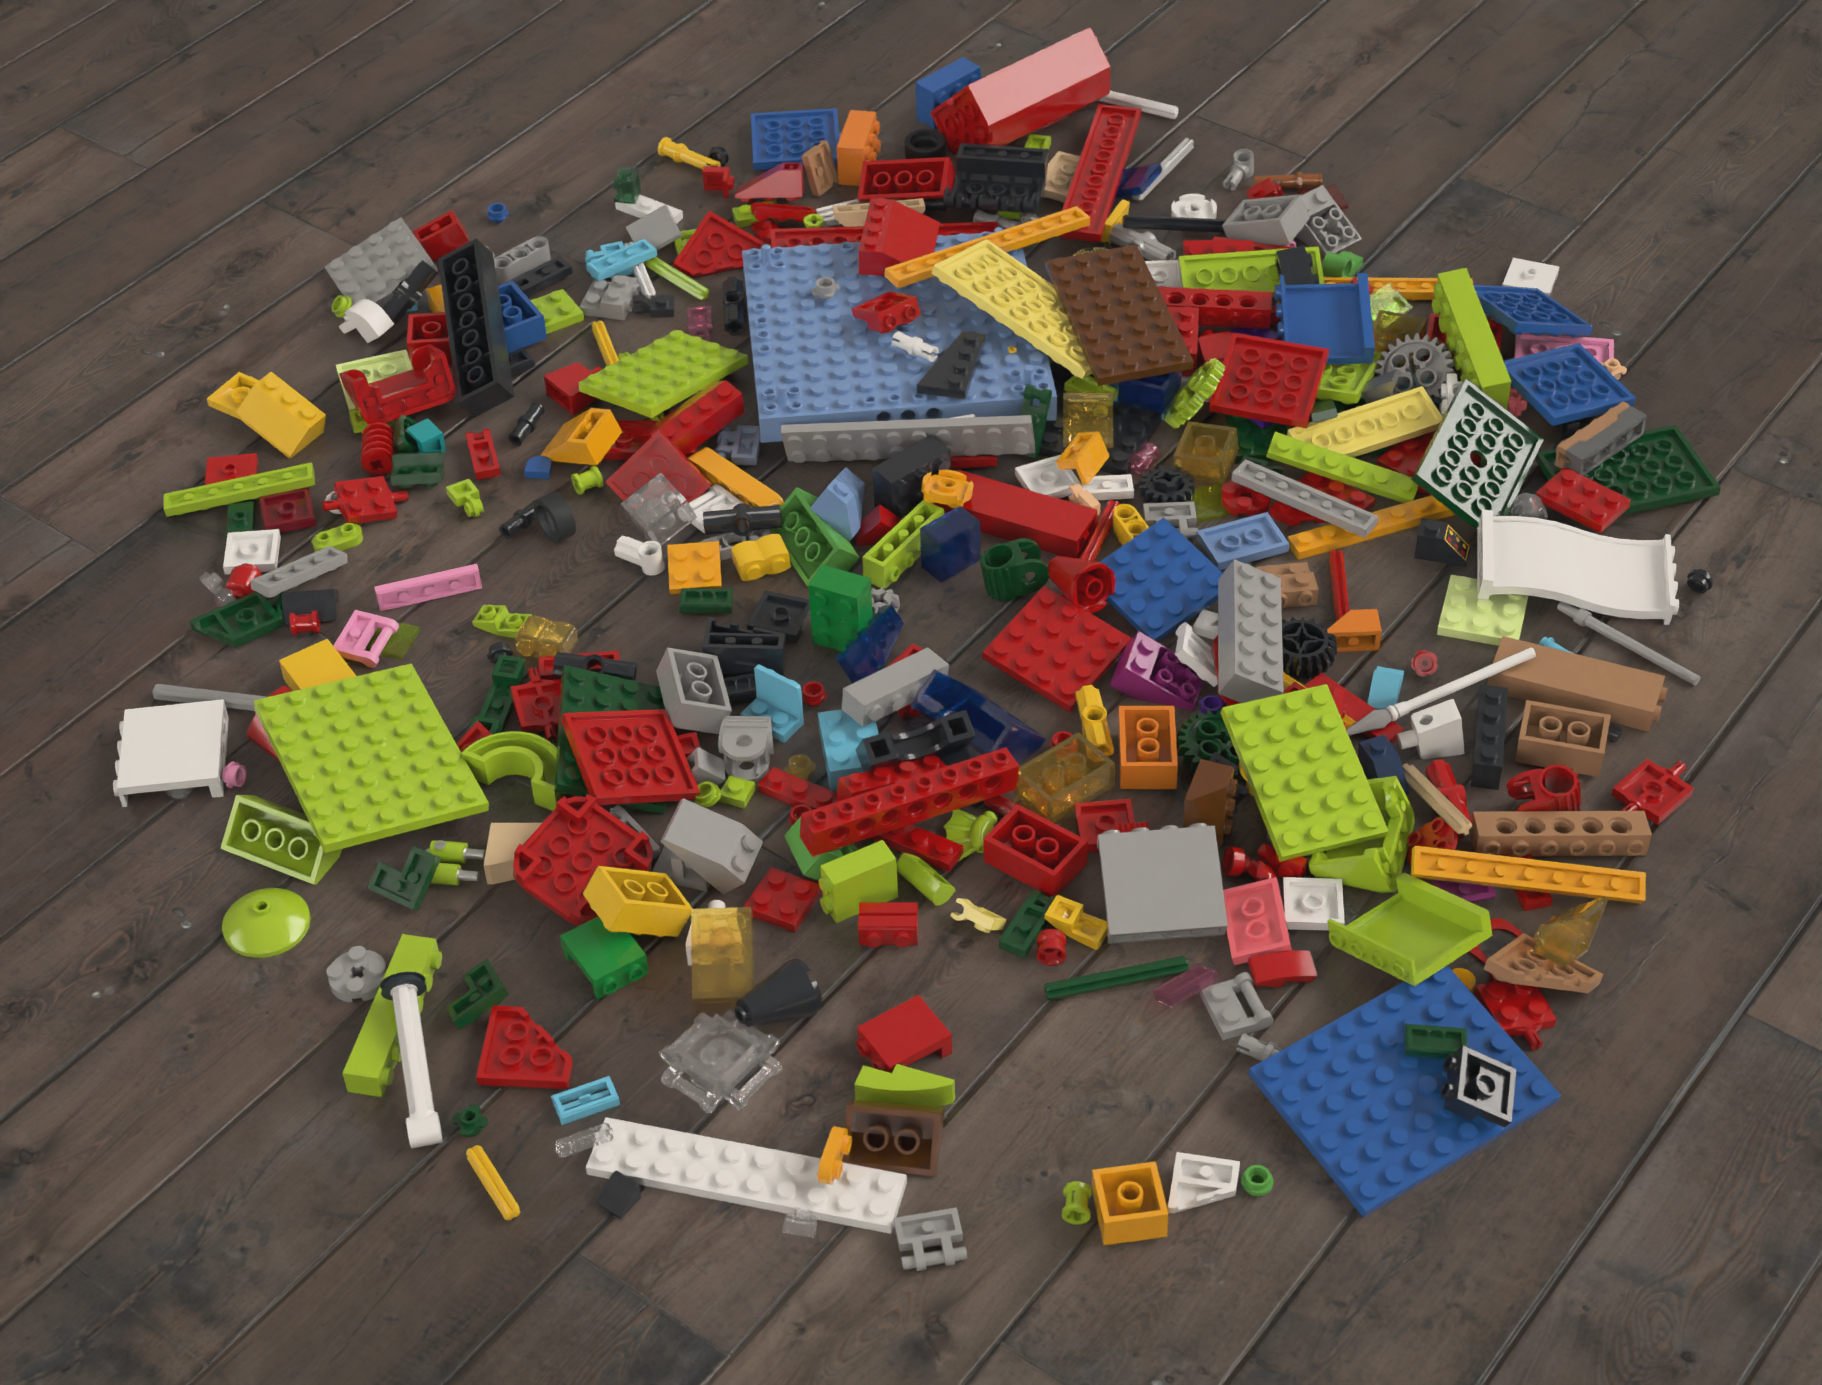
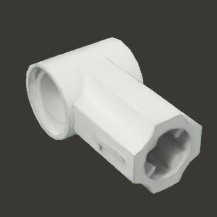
[614,535,665,575]

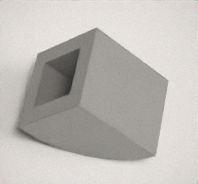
[686,747,725,785]

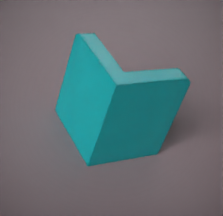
[407,418,446,453]

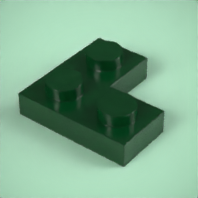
[367,846,441,911]
[446,958,509,1030]

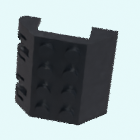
[943,143,1049,214]

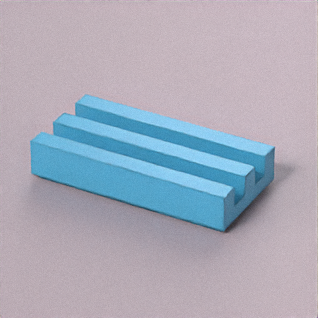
[551,1076,620,1125]

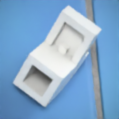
[338,299,394,343]

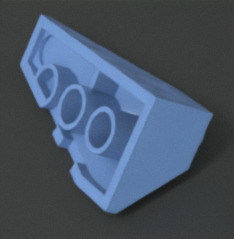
[810,467,865,541]

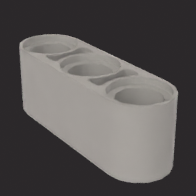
[494,236,551,285]

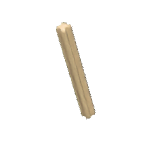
[1402,763,1472,835]

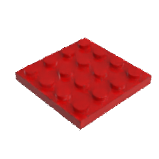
[1209,333,1329,429]
[982,586,1132,712]
[561,709,700,805]

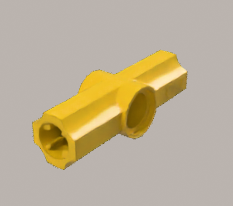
[1076,685,1114,760]

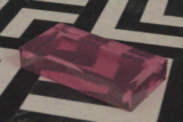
[1153,964,1220,1007]

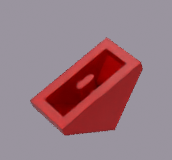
[856,504,902,546]

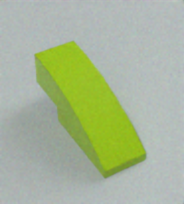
[854,1064,955,1107]

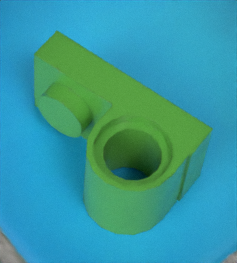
[1322,250,1363,277]

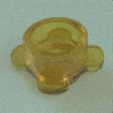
[784,754,817,780]

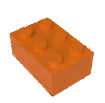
[837,110,881,186]
[1118,706,1178,789]

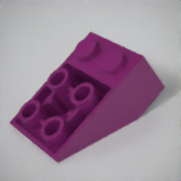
[1110,631,1204,710]

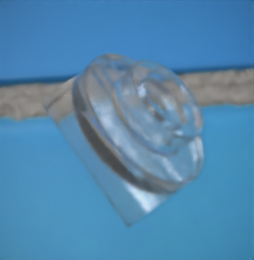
[783,1208,817,1238]

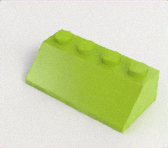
[220,795,342,885]

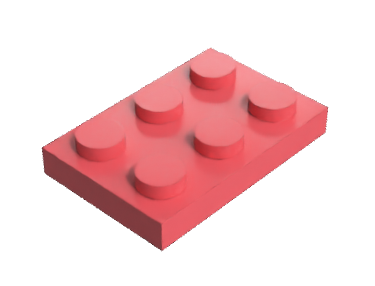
[1223,877,1292,965]

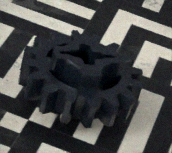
[1140,464,1195,503]

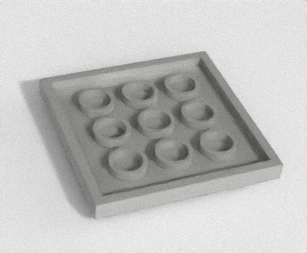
[325,217,438,307]

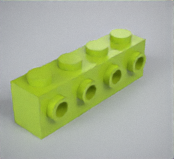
[862,500,946,590]

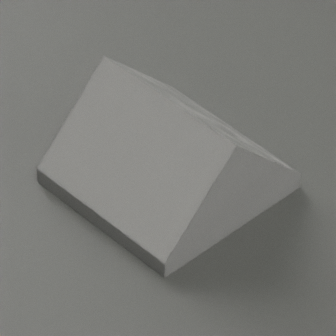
[626,205,682,250]

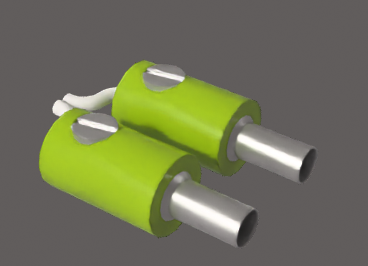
[426,840,486,886]

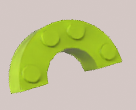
[461,731,567,811]

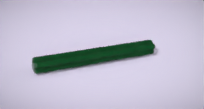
[1044,956,1189,1000]

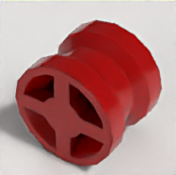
[1037,929,1066,966]

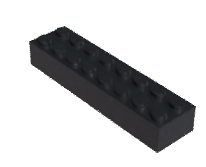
[438,239,514,417]

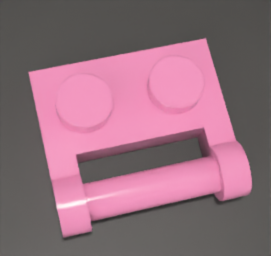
[334,610,399,668]

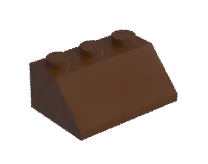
[1183,759,1238,847]
[843,1100,944,1176]

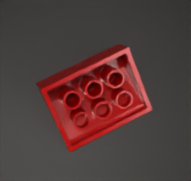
[858,198,940,279]

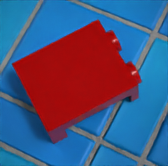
[856,995,952,1073]

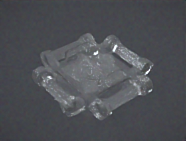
[659,1010,782,1114]

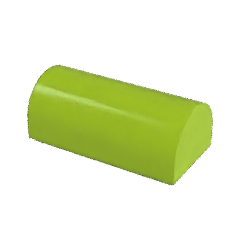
[897,853,956,906]

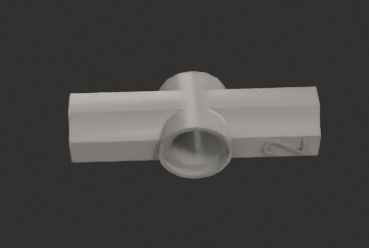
[1110,223,1176,261]

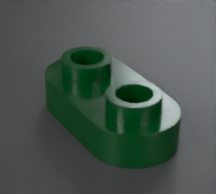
[393,415,419,453]

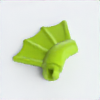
[943,809,997,862]

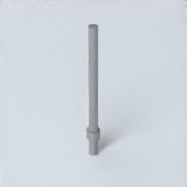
[1557,601,1701,686]

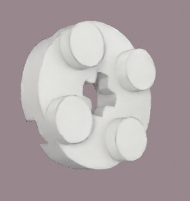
[1171,194,1217,219]

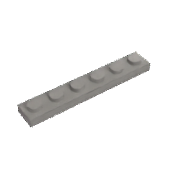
[1232,459,1379,538]

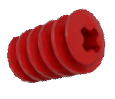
[361,422,394,476]

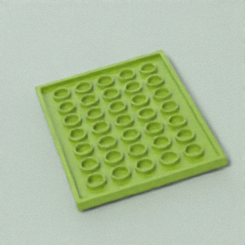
[254,663,489,853]

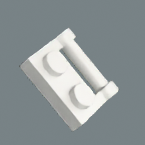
[676,484,743,534]
[1175,622,1218,687]

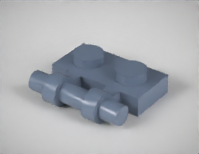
[714,425,761,466]

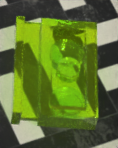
[1370,282,1412,333]

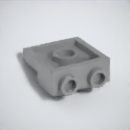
[579,275,641,321]

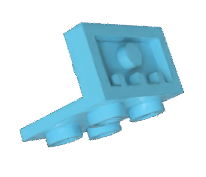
[740,664,804,743]

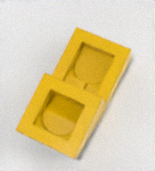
[1044,895,1108,950]

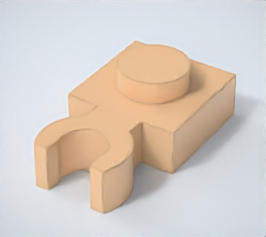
[1068,483,1100,521]

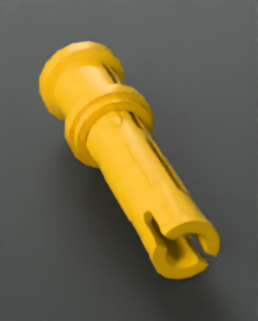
[658,137,721,170]

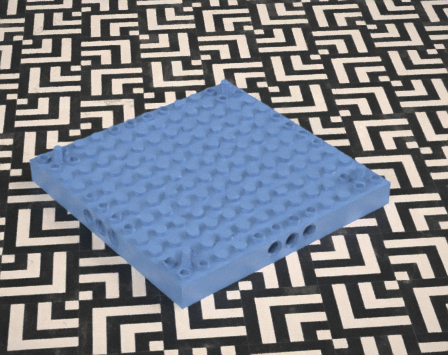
[742,227,1057,443]

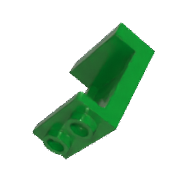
[560,917,649,999]

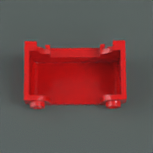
[339,344,456,424]

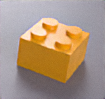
[1092,1161,1169,1245]

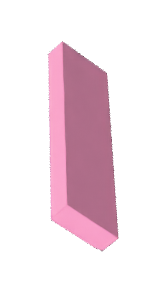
[374,564,482,612]

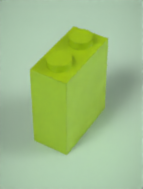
[818,840,898,923]

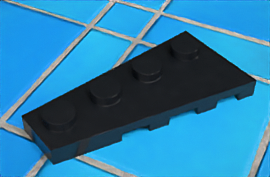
[917,331,986,399]

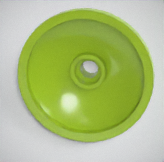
[222,888,311,958]

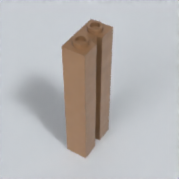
[1487,636,1668,732]

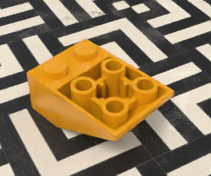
[540,408,622,465]

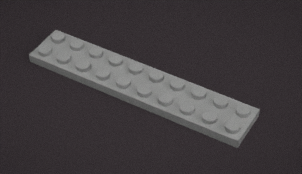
[781,415,1035,463]

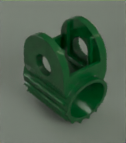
[980,538,1049,601]

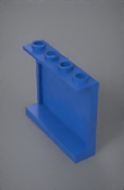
[1275,273,1375,364]

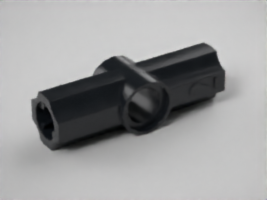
[382,260,438,327]
[722,276,745,335]
[703,503,782,536]
[553,652,637,681]

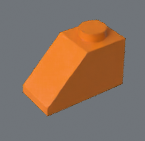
[1327,609,1382,652]

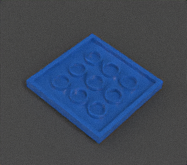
[751,108,840,171]
[1473,285,1593,337]
[1504,343,1636,426]
[1100,517,1223,642]

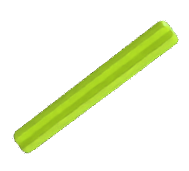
[643,257,709,301]

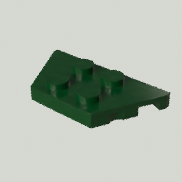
[189,591,284,648]

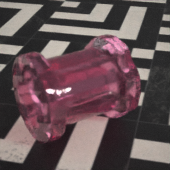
[1128,442,1160,474]

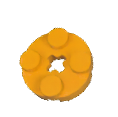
[921,470,973,509]

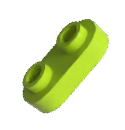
[312,523,363,552]

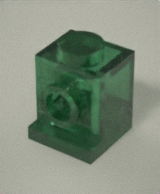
[613,167,641,204]

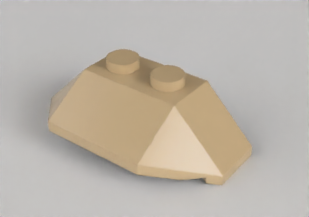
[832,198,925,227]

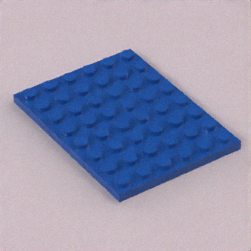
[1248,966,1561,1218]

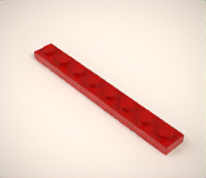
[758,767,964,872]

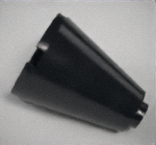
[734,958,822,1027]

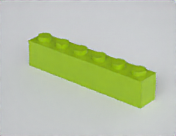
[343,934,442,1097]

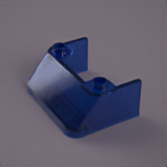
[911,669,1046,764]

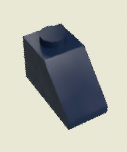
[1358,734,1409,795]

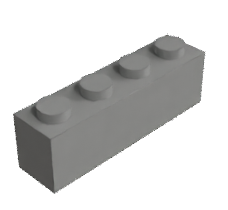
[842,647,949,727]

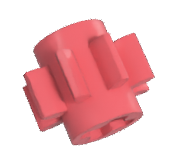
[1507,388,1528,417]

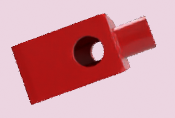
[1197,329,1232,367]
[544,363,602,416]

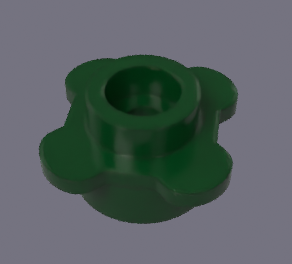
[452,1105,489,1137]

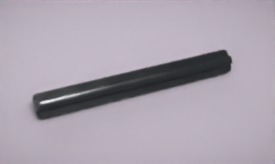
[1122,215,1227,233]

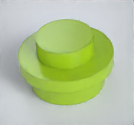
[332,295,353,318]
[694,781,721,808]

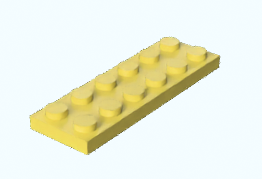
[1287,386,1443,457]

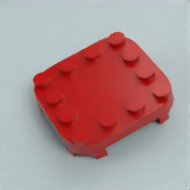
[513,794,653,927]

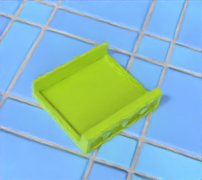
[1327,872,1493,986]

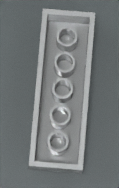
[1218,559,1284,703]

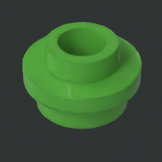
[1241,1165,1273,1196]

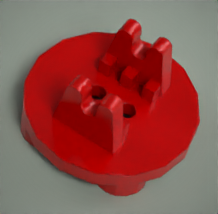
[1406,817,1457,865]

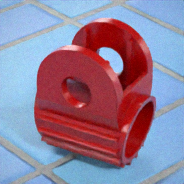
[1506,764,1582,811]

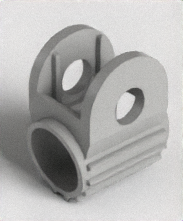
[718,716,774,782]

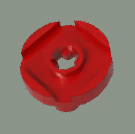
[1221,480,1272,517]

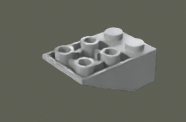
[1295,185,1362,256]

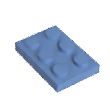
[1196,512,1289,570]

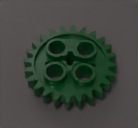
[1176,710,1246,782]

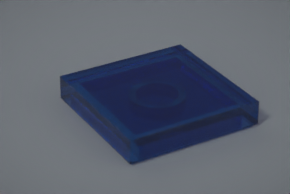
[1115,164,1163,198]

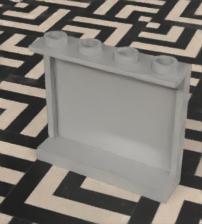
[1096,823,1228,944]

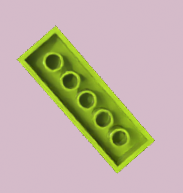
[1432,268,1511,410]

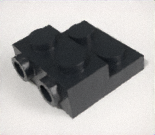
[1440,1046,1517,1128]

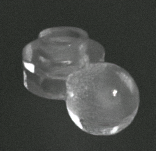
[199,571,236,607]

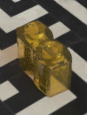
[514,616,578,657]

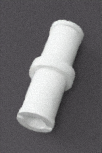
[892,331,939,362]

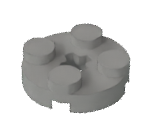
[326,946,387,1002]

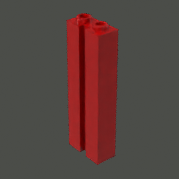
[934,470,1097,558]

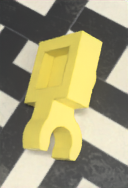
[950,898,1007,933]

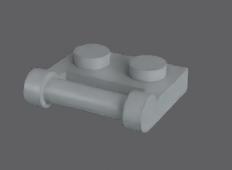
[1200,972,1274,1040]

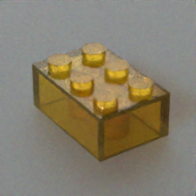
[1014,732,1115,823]
[691,907,755,1004]

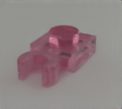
[687,306,712,342]

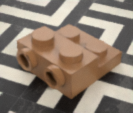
[1256,562,1319,608]

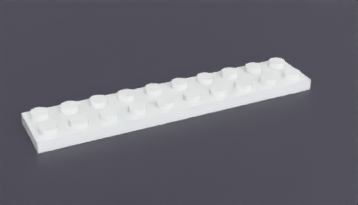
[586,1117,907,1234]

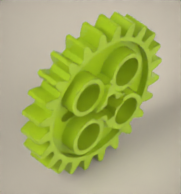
[1165,358,1225,429]

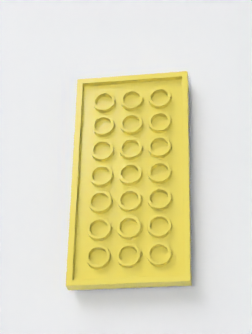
[931,239,1092,379]

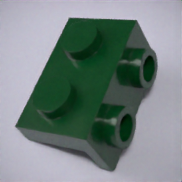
[390,451,445,489]

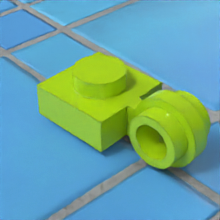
[446,479,484,518]

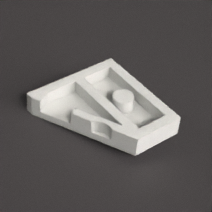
[1168,1152,1240,1214]

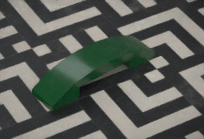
[468,655,526,735]

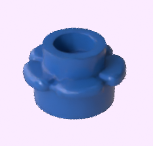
[487,203,509,223]

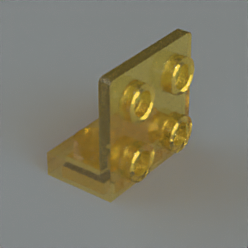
[1063,393,1113,448]

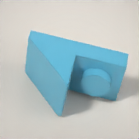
[1368,666,1404,710]

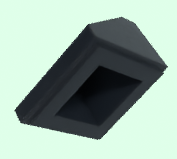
[596,1170,641,1219]

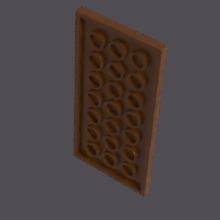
[1045,245,1194,386]

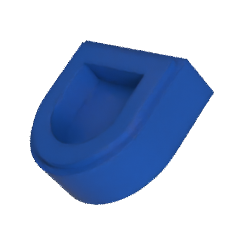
[524,456,552,479]

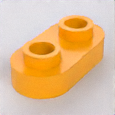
[818,1126,852,1185]

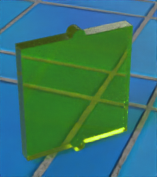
[1186,483,1231,523]
[365,622,421,660]

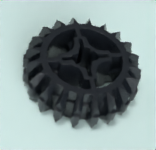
[1282,617,1337,679]

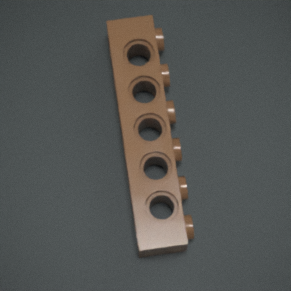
[1469,811,1652,856]

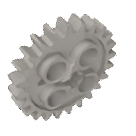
[1374,333,1456,401]

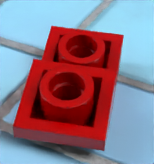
[1248,950,1317,987]

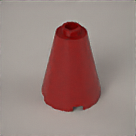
[1047,556,1116,613]

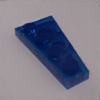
[835,604,904,684]

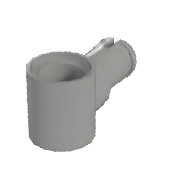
[1223,149,1254,191]

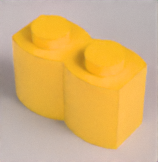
[731,534,791,581]

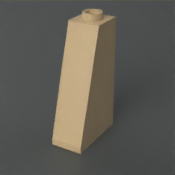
[484,823,542,884]

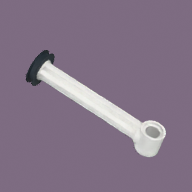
[380,972,443,1149]

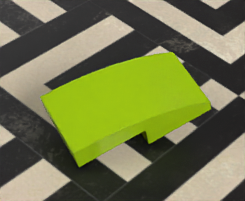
[472,605,535,639]

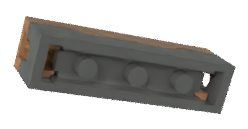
[1555,401,1647,476]

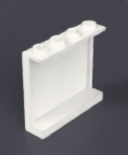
[113,699,229,807]

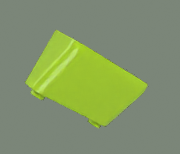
[1308,776,1415,894]

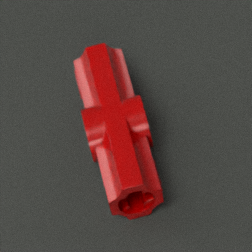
[1425,759,1471,838]

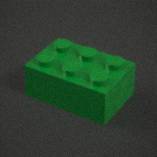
[808,565,874,657]

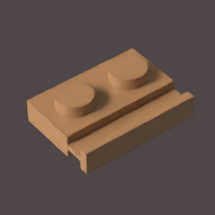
[801,141,839,197]

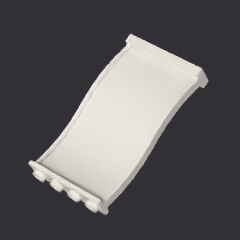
[1477,509,1679,625]

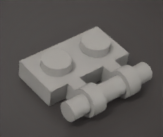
[1143,502,1198,540]
[893,1207,967,1271]

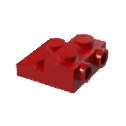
[851,291,921,334]

